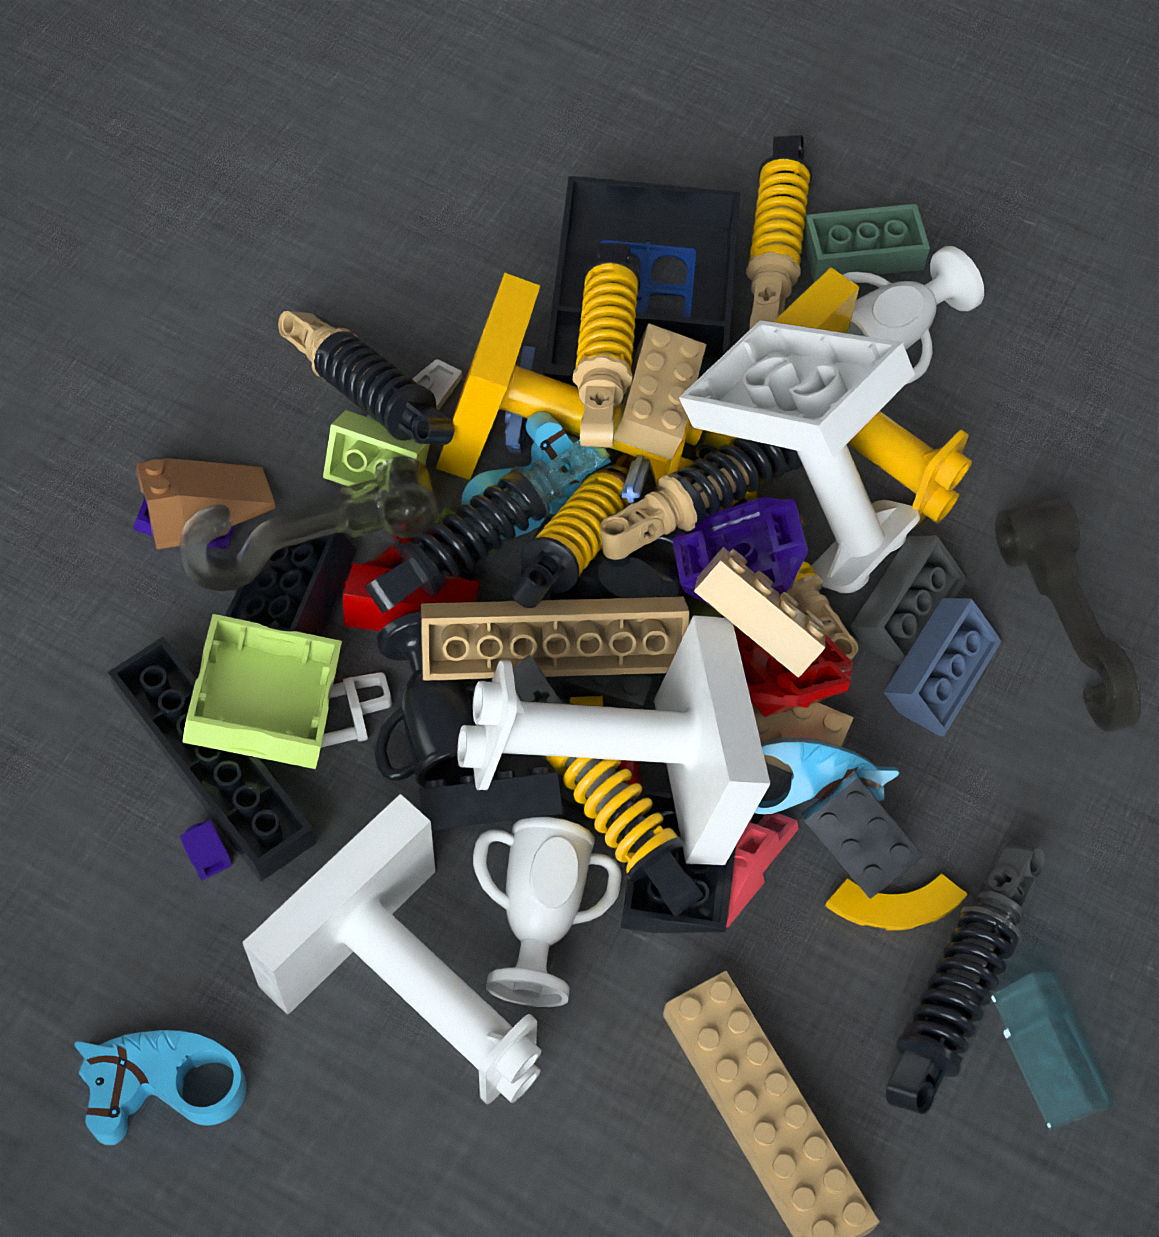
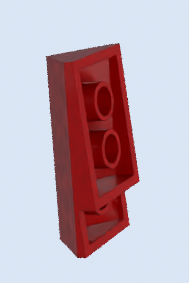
[343,563,480,631]

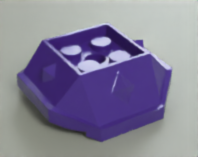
[672,497,809,608]

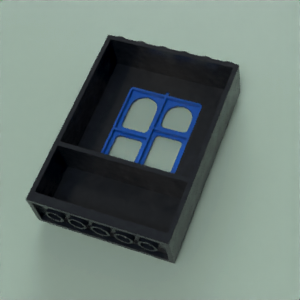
[544,176,740,403]

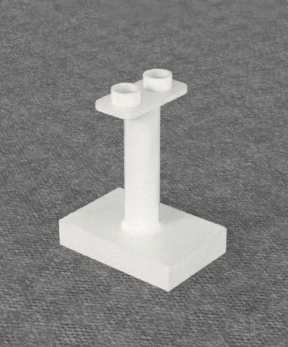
[679,320,920,593]
[457,615,770,865]
[242,794,541,1104]

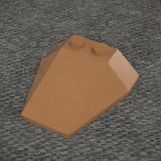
[136,458,276,550]

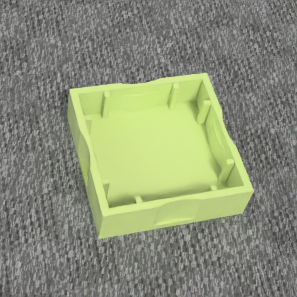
[183,614,342,769]

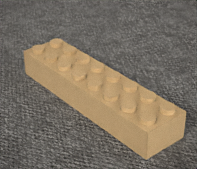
[421,597,690,680]
[663,971,880,1237]

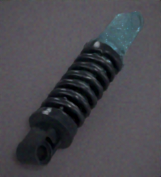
[364,439,611,614]

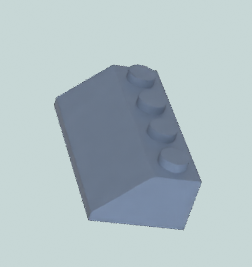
[883,598,1002,736]

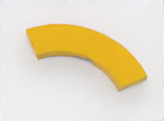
[825,873,968,930]

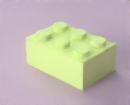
[323,410,430,506]

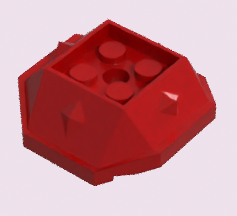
[721,615,853,717]

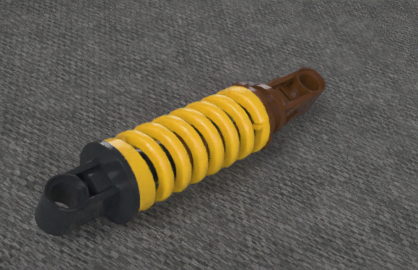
[512,453,637,608]

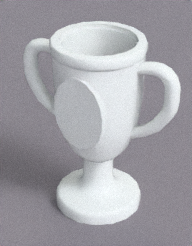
[843,246,984,384]
[473,817,622,1007]

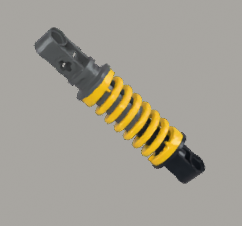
[512,655,704,917]

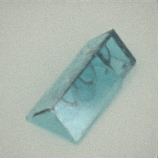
[991,972,1115,1130]

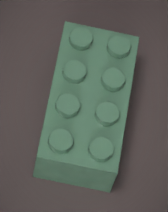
[803,204,930,281]

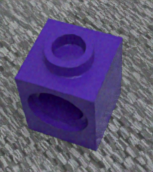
[179,821,232,881]

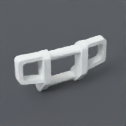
[321,672,392,748]

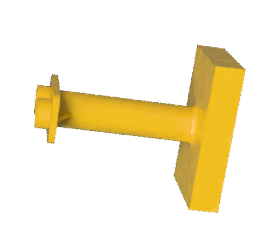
[704,267,972,529]
[436,272,703,492]

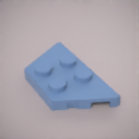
[505,346,535,453]

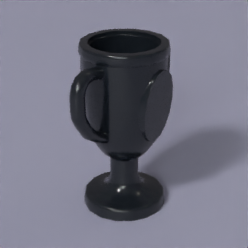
[521,514,690,603]
[374,611,476,788]

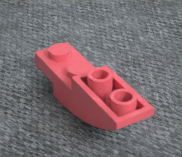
[726,813,799,928]

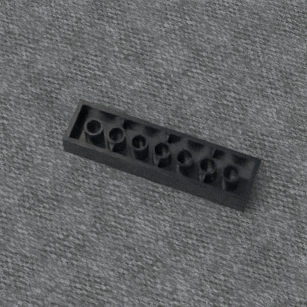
[108,637,317,882]

